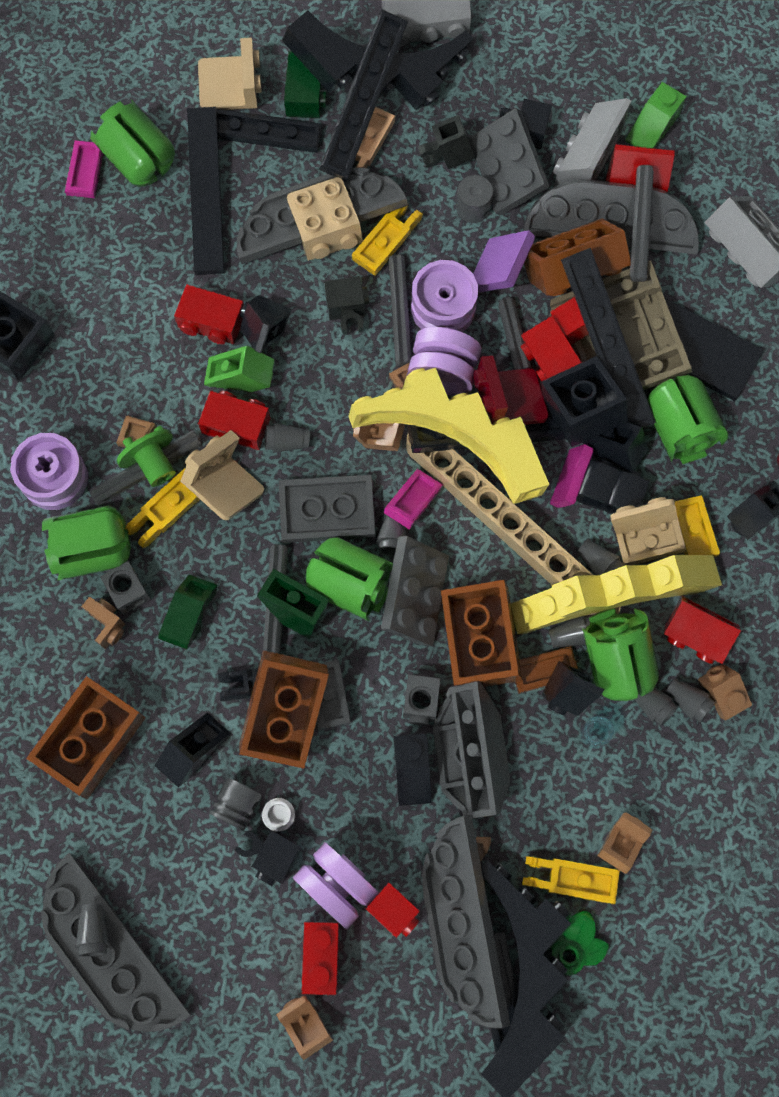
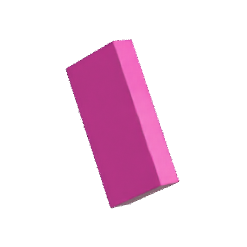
[65,140,103,198]
[550,444,593,508]
[384,468,443,530]

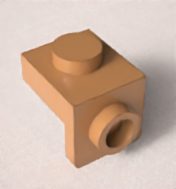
[353,423,405,451]
[81,597,125,650]
[698,665,752,721]
[597,813,653,874]
[276,996,333,1060]

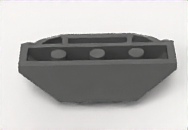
[433,681,511,819]

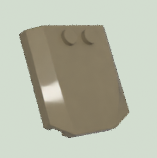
[550,260,692,390]

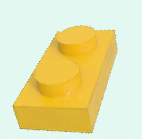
[674,495,720,557]

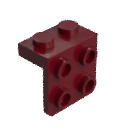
[473,355,548,425]

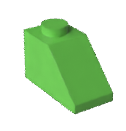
[625,82,687,149]
[204,345,274,392]

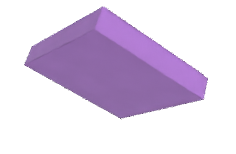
[473,230,536,292]

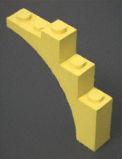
[349,368,549,504]
[511,555,722,634]

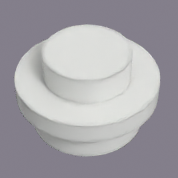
[262,798,295,832]

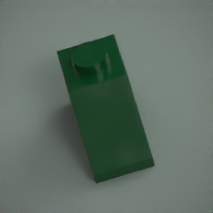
[284,51,327,118]
[257,569,329,639]

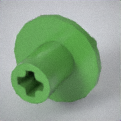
[116,426,176,487]

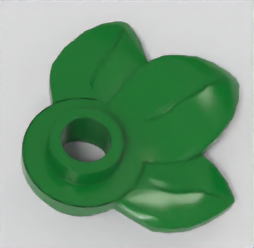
[551,911,609,976]

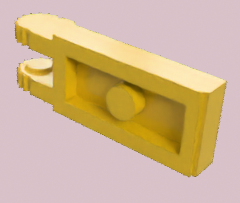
[352,205,423,276]
[125,468,200,548]
[522,856,620,904]

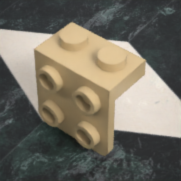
[198,38,262,110]
[287,177,363,261]
[180,430,264,520]
[610,497,686,565]

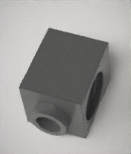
[100,561,151,615]
[403,674,441,726]

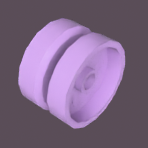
[411,260,478,332]
[407,327,481,396]
[10,433,88,510]
[292,842,379,929]

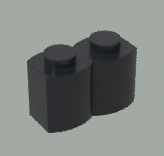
[576,459,649,514]

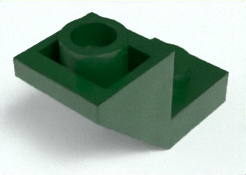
[158,575,217,649]

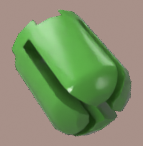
[90,100,175,187]
[647,375,728,464]
[42,506,131,580]
[306,538,393,622]
[582,608,659,701]

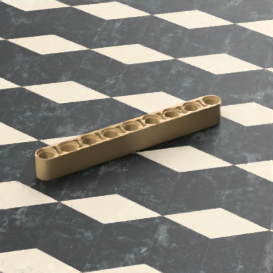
[406,434,621,617]

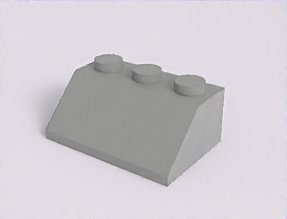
[382,0,471,46]
[553,98,632,186]
[704,196,779,288]

